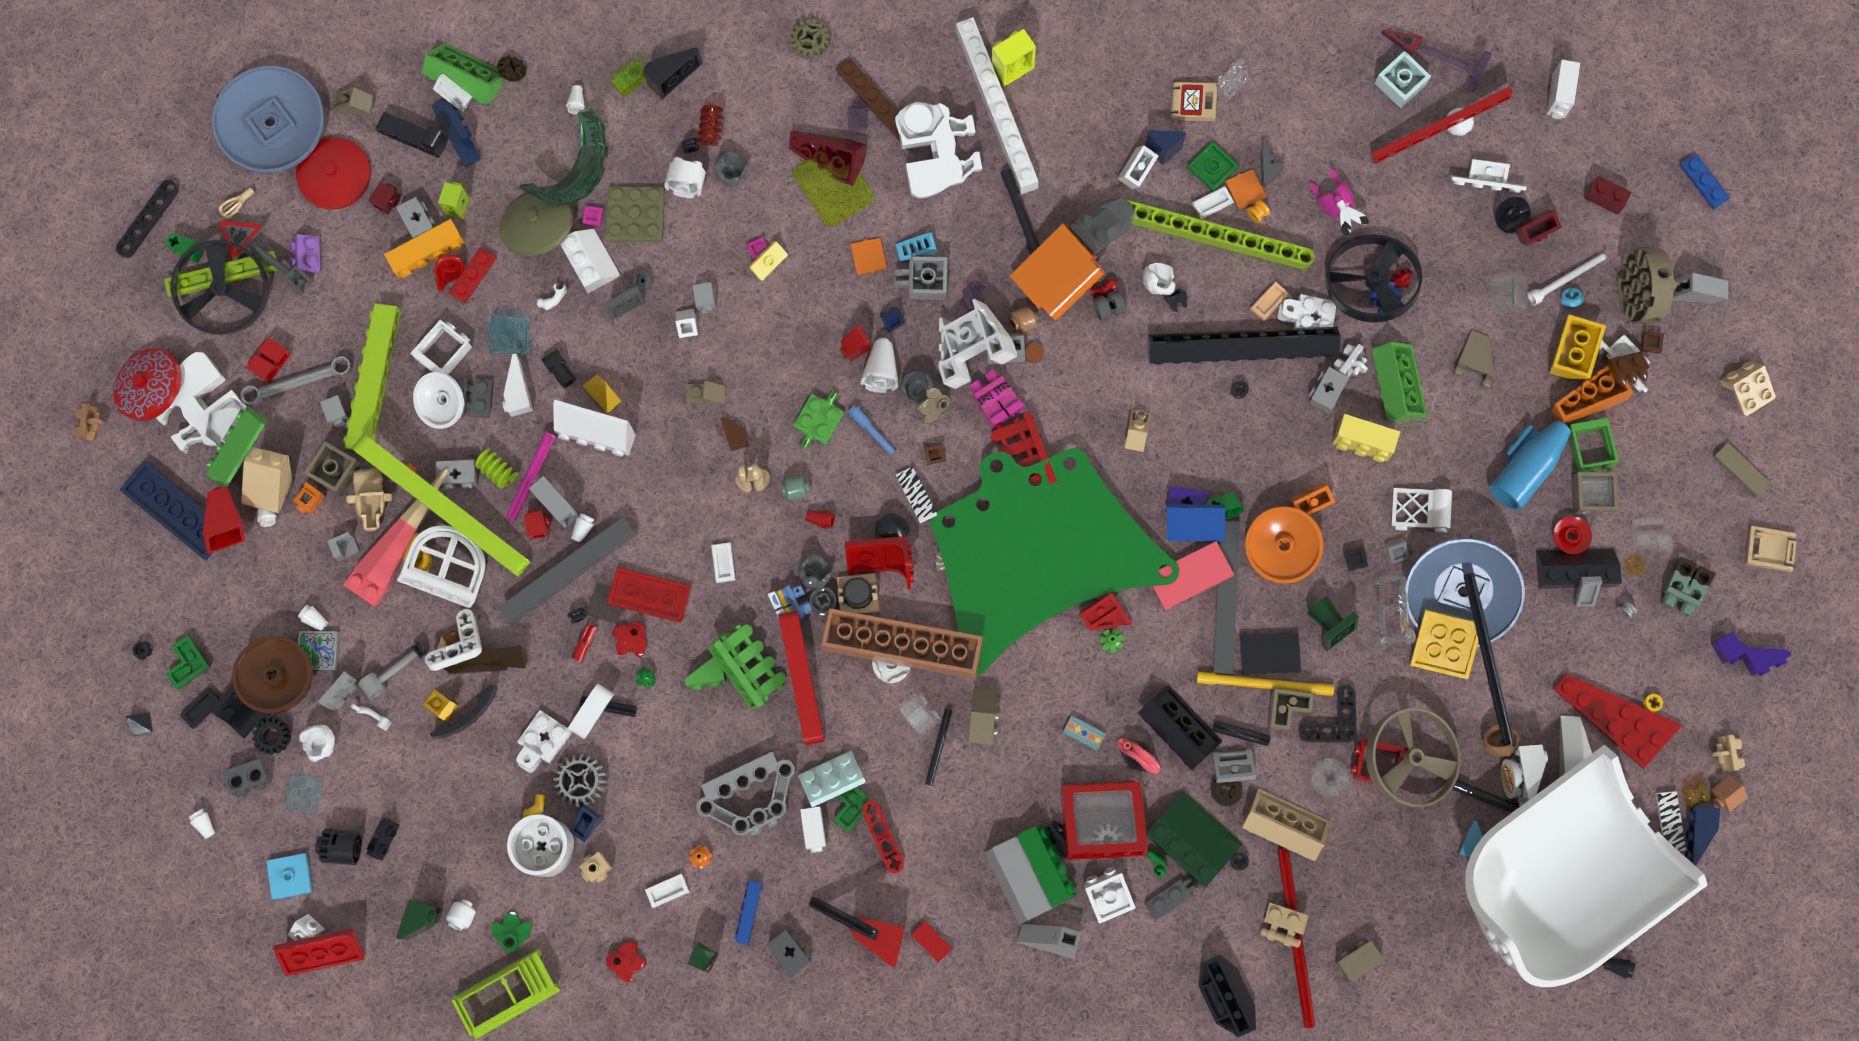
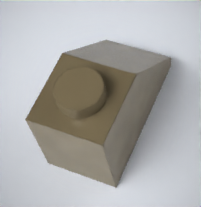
[331,87,373,115]

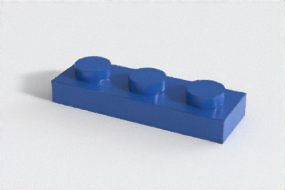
[1679,154,1730,209]

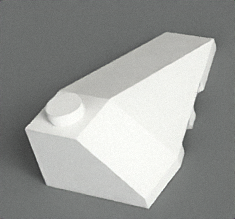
[1559,716,1592,778]

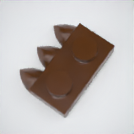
[1606,351,1650,387]

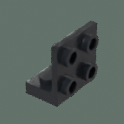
[210,684,265,738]

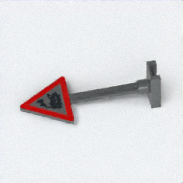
[219,220,313,296]

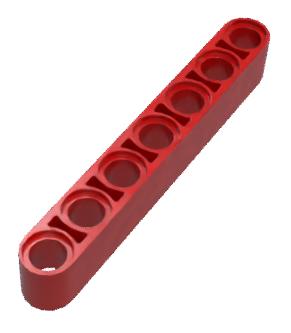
[778,610,824,746]

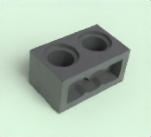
[222,758,272,797]

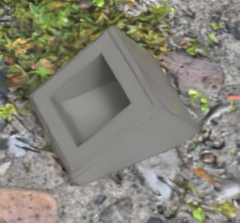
[1384,537,1410,564]

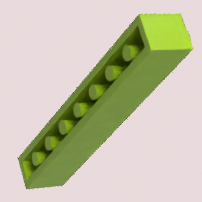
[343,303,401,454]

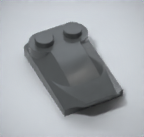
[1069,197,1135,255]

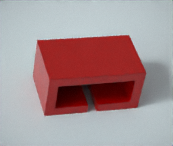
[246,337,291,384]

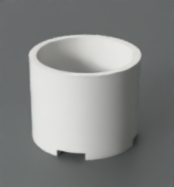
[507,815,574,877]

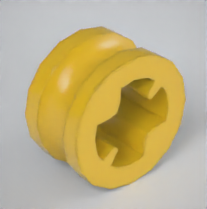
[1643,694,1663,712]

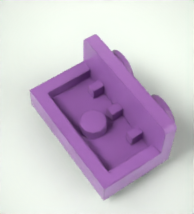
[289,234,320,274]

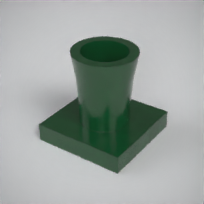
[1307,596,1359,651]

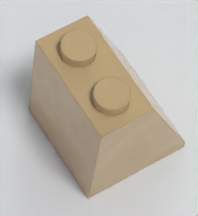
[241,447,293,513]

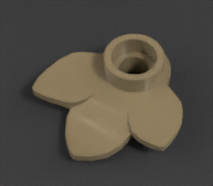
[916,387,950,423]

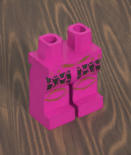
[970,370,1024,429]

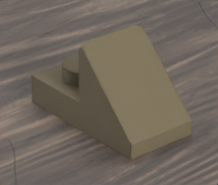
[686,381,726,405]

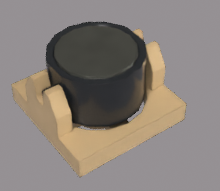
[837,573,879,614]

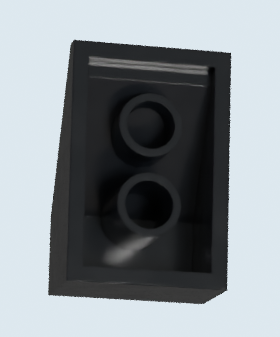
[643,47,702,99]

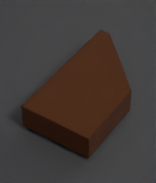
[721,417,749,452]

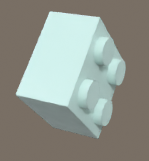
[1374,51,1431,108]

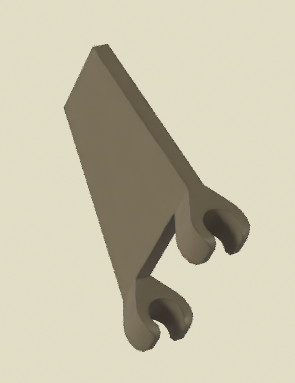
[1453,330,1494,390]

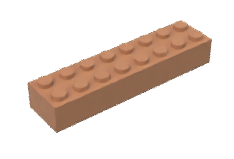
[821,608,983,679]

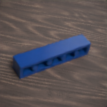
[735,881,762,945]

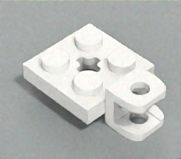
[1277,294,1336,328]
[516,710,572,773]

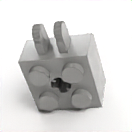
[894,257,947,300]

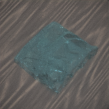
[488,315,531,355]

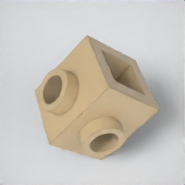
[579,852,613,883]

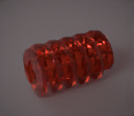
[698,105,724,146]

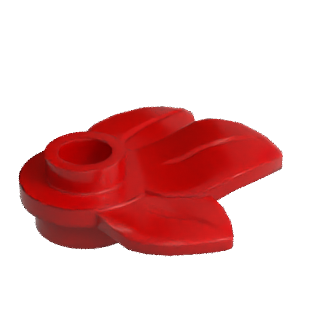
[612,622,647,658]
[606,942,646,982]

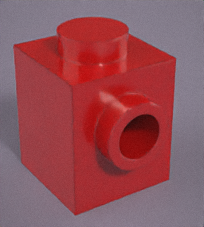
[523,509,551,540]

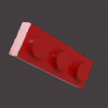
[449,247,497,303]

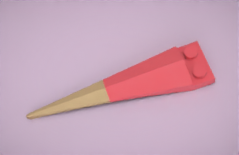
[343,468,448,607]

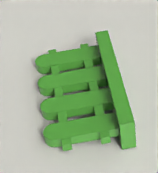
[707,624,786,711]

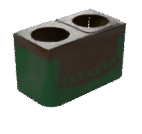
[687,942,719,973]

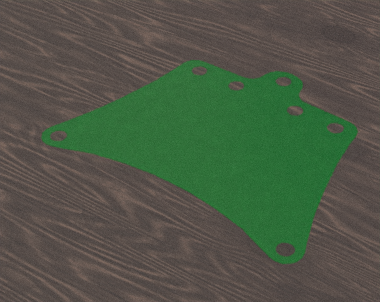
[931,448,1179,675]

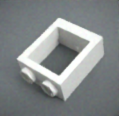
[410,320,472,375]

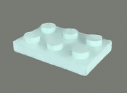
[798,751,866,807]

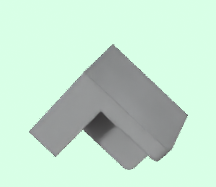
[327,532,359,561]

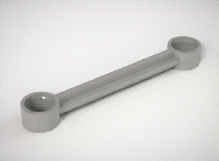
[240,356,353,406]

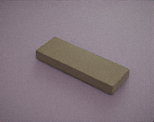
[1713,443,1770,497]

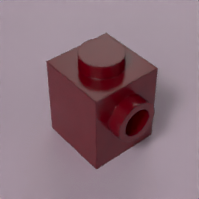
[368,182,400,214]

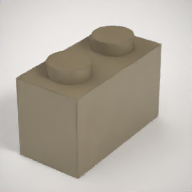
[1335,939,1385,983]

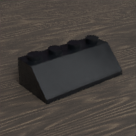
[1536,549,1622,589]
[1138,684,1223,770]

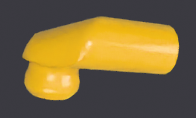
[523,794,545,818]

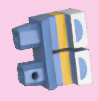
[768,585,813,622]

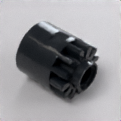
[315,829,362,865]

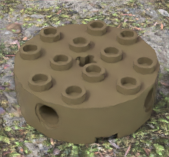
[1617,247,1677,324]

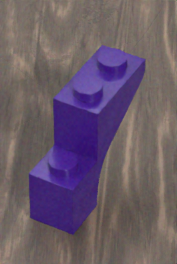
[1711,632,1792,676]

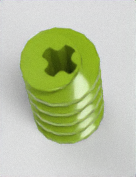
[475,448,518,489]

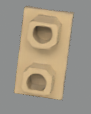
[1711,735,1745,773]

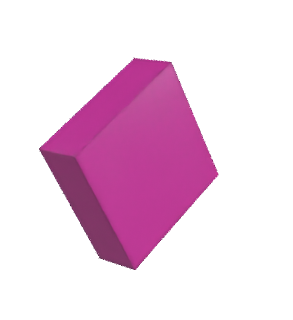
[582,206,604,227]
[746,237,768,261]

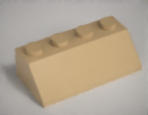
[1242,788,1331,861]

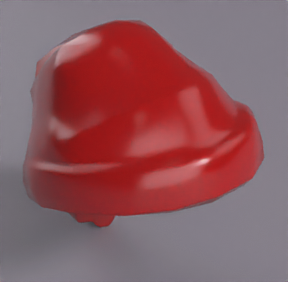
[434,254,464,293]

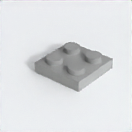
[318,671,359,711]

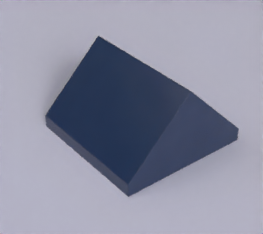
[1145,130,1186,165]

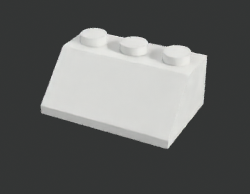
[560,229,621,293]

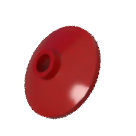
[1553,516,1592,554]

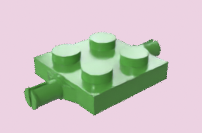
[793,390,845,449]

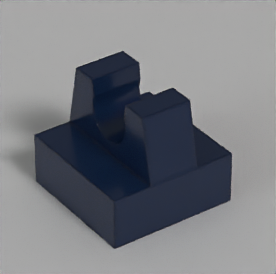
[880,306,905,333]

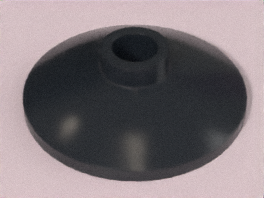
[1495,196,1531,233]

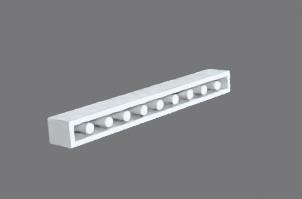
[956,17,1039,195]

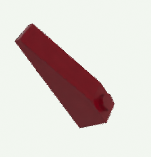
[789,130,866,186]

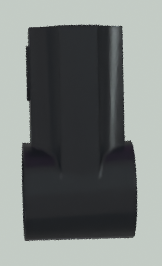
[541,349,577,389]

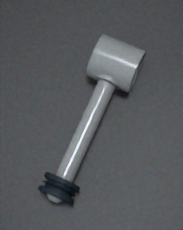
[358,642,427,700]

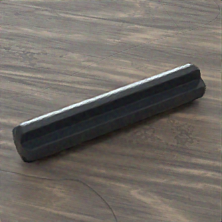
[580,696,637,717]
[1213,721,1270,746]

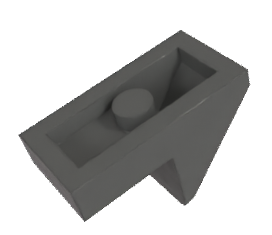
[1260,146,1285,187]

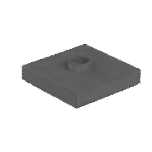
[604,286,644,320]

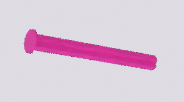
[505,431,557,521]

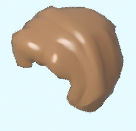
[1483,723,1520,758]

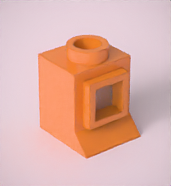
[293,481,326,515]

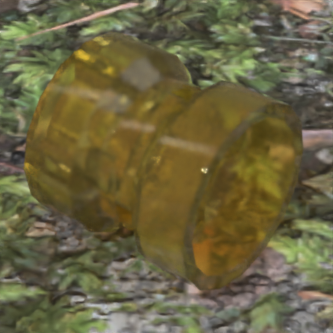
[1683,783,1710,807]

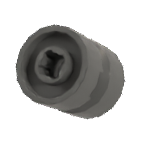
[1092,289,1126,321]

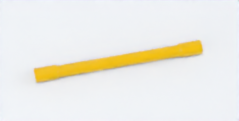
[1196,671,1334,696]

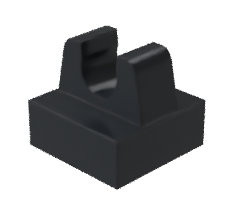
[1164,288,1188,312]

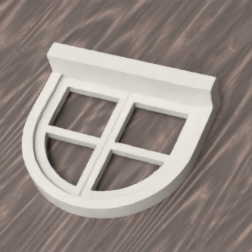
[397,526,485,608]

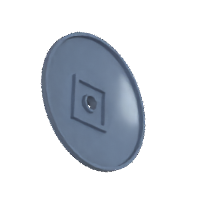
[212,66,324,173]
[1404,537,1525,647]

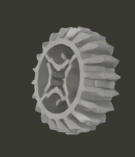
[553,754,607,807]

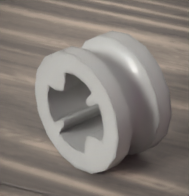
[1617,601,1637,619]

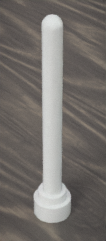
[1527,253,1606,306]

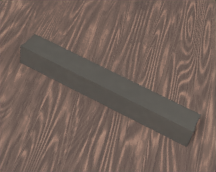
[498,517,637,626]

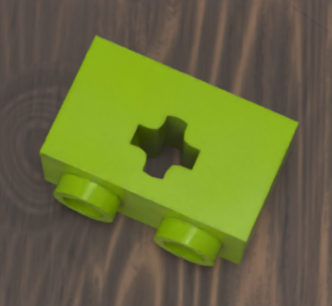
[438,182,470,219]

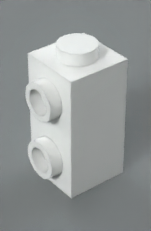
[800,807,827,853]

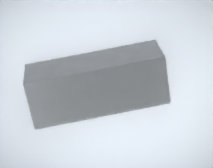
[984,836,1052,925]

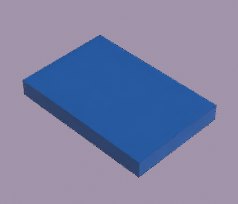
[1166,504,1226,542]

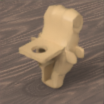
[346,468,392,531]

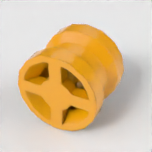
[1247,199,1270,223]

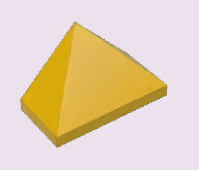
[582,374,622,414]

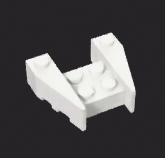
[939,299,1017,389]

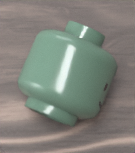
[782,475,810,501]

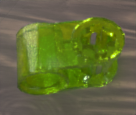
[611,62,645,97]

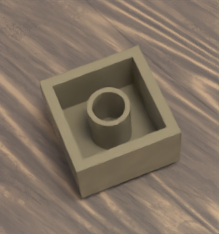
[304,441,362,497]

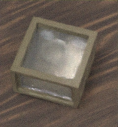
[1572,472,1619,515]

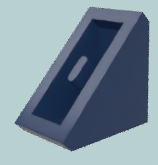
[570,804,604,843]

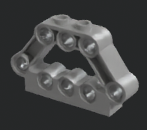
[696,752,796,837]

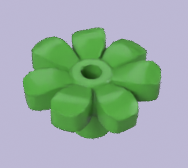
[1099,629,1124,654]

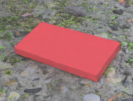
[1153,541,1234,610]

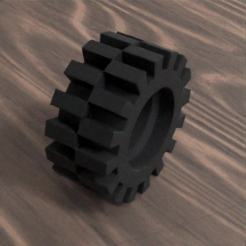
[252,718,291,754]

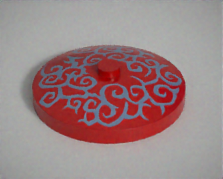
[113,348,182,421]

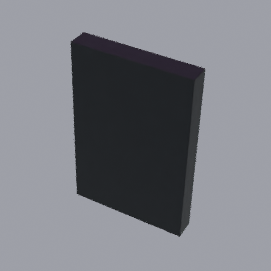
[1239,633,1301,674]

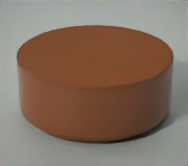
[1025,344,1044,363]

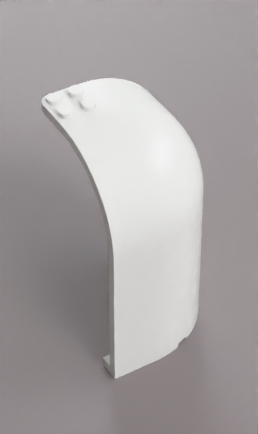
[1465,745,1708,987]

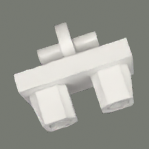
[1333,344,1368,377]

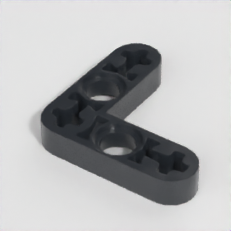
[1298,685,1357,743]

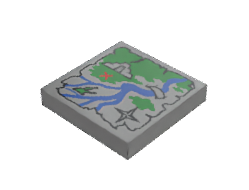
[298,631,339,671]

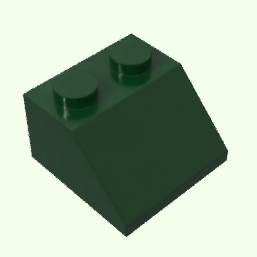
[396,899,441,940]

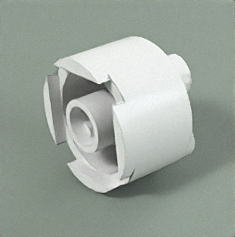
[664,157,706,198]

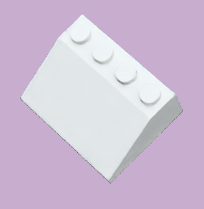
[553,400,636,457]

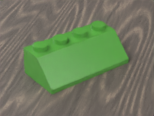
[422,43,505,104]
[1372,342,1428,422]
[206,406,267,487]

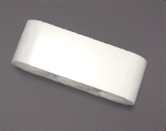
[568,683,614,739]

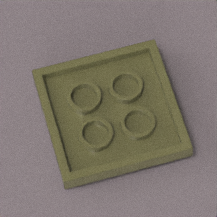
[606,187,665,242]

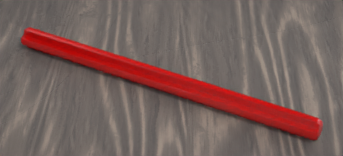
[1277,848,1315,1029]

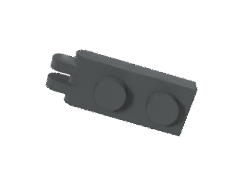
[1145,877,1197,920]

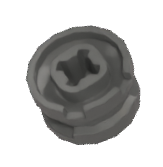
[810,587,837,616]

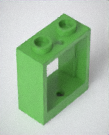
[1568,418,1619,473]

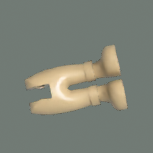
[735,464,770,492]

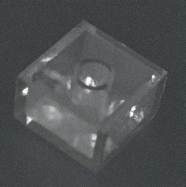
[897,692,941,741]

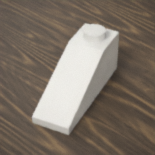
[502,354,533,417]

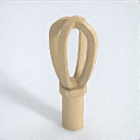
[219,187,255,218]

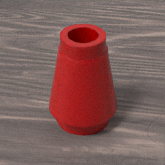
[805,510,835,529]

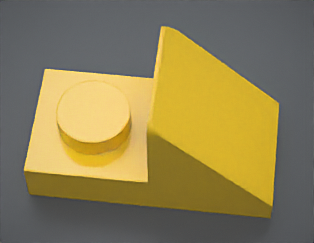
[423,689,458,721]

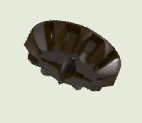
[497,55,526,82]
[1210,779,1242,807]

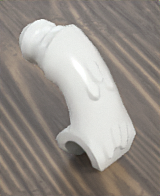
[537,283,568,310]

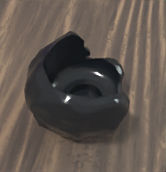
[875,513,910,539]

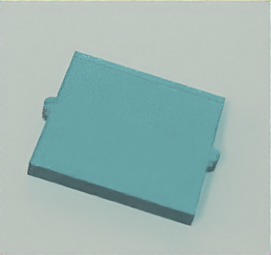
[285,775,323,813]

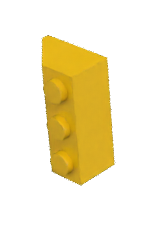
[1549,315,1606,379]

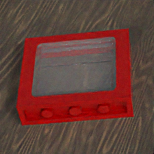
[1060,780,1148,860]

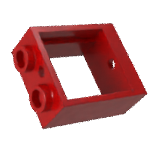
[1351,739,1409,789]

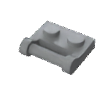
[1211,748,1256,783]

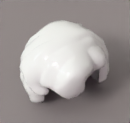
[1142,263,1176,295]
[299,724,335,762]

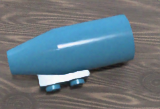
[1489,421,1571,511]

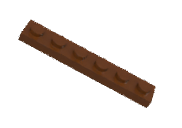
[836,57,909,150]

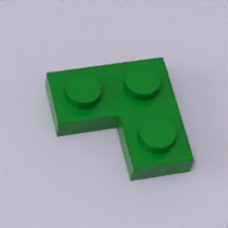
[166,635,211,690]
[834,787,872,833]

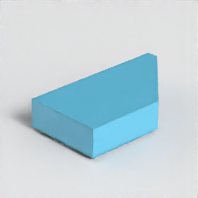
[1458,820,1483,859]

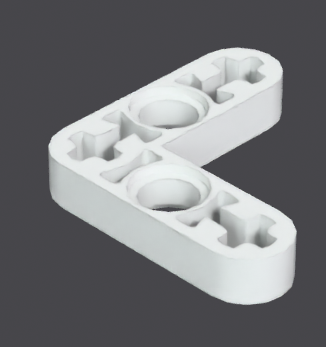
[425,609,482,671]

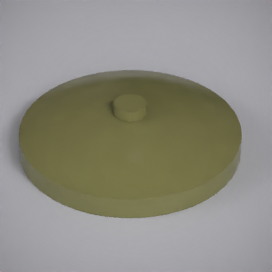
[499,191,573,256]

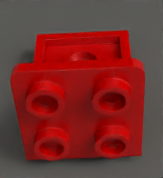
[845,536,914,589]

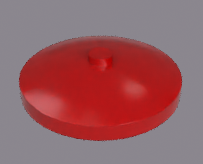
[296,137,371,210]

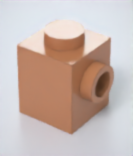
[1711,776,1748,812]

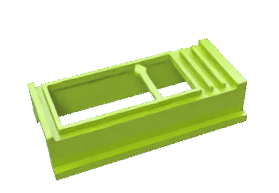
[452,949,560,1039]

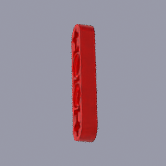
[862,801,904,873]

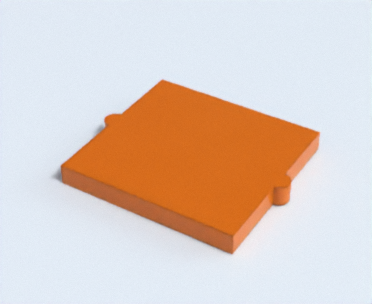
[1225,169,1267,210]
[850,238,887,275]

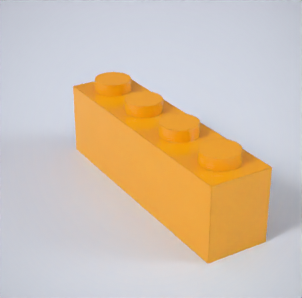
[384,219,464,278]

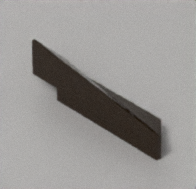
[434,646,526,674]

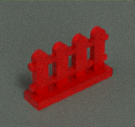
[991,412,1057,486]

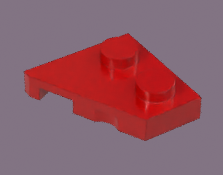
[1079,592,1132,630]

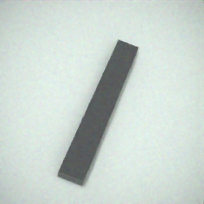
[1213,521,1240,675]

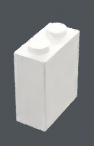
[1546,60,1580,119]

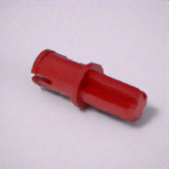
[571,624,597,663]

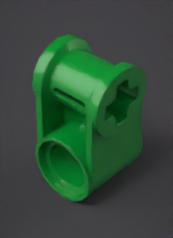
[166,233,205,263]
[1206,492,1244,519]

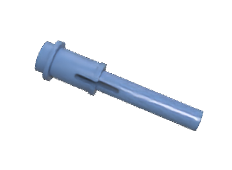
[847,405,895,455]

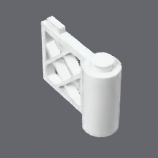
[1392,488,1452,534]

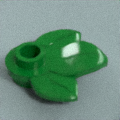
[492,912,532,952]

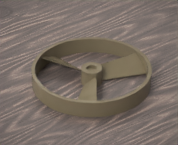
[1366,708,1461,808]

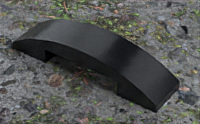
[430,684,497,739]

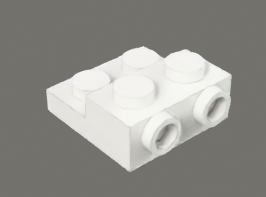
[1082,868,1135,924]

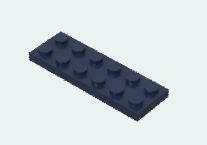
[119,461,214,561]

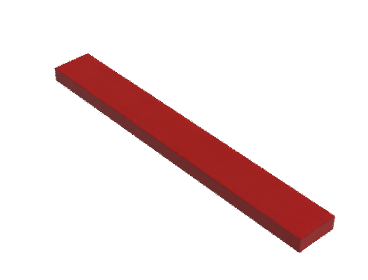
[1371,86,1513,164]

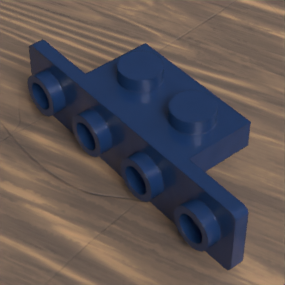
[432,99,481,167]

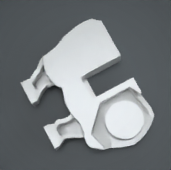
[895,102,982,199]
[156,352,247,454]

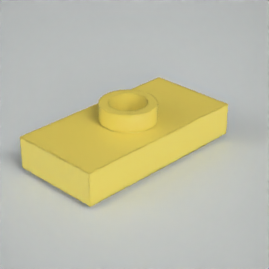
[748,241,788,281]

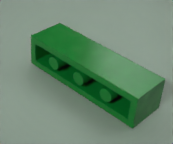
[1016,823,1077,907]

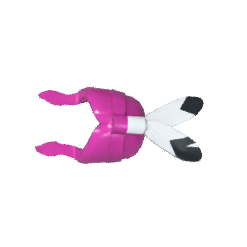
[1310,169,1369,237]

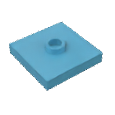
[267,853,313,900]

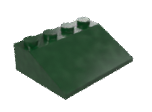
[1146,791,1242,888]

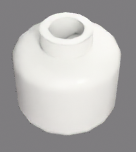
[446,899,476,931]

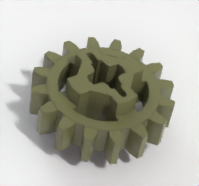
[790,19,830,59]

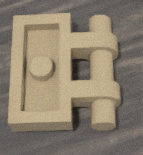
[1260,902,1309,948]

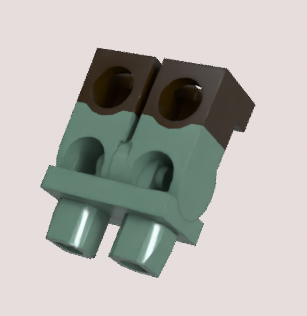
[1662,557,1716,617]

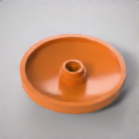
[1245,506,1324,584]

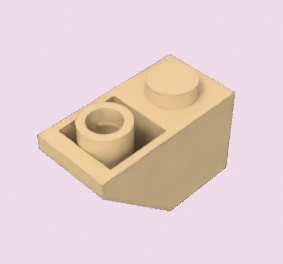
[1125,410,1150,452]

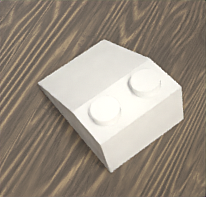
[1511,745,1548,807]

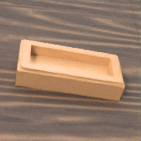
[1250,282,1290,321]

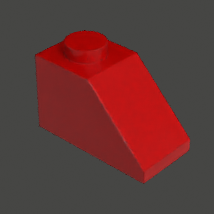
[840,325,870,362]

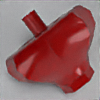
[1390,267,1413,288]

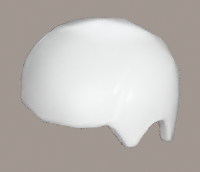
[1446,108,1474,136]

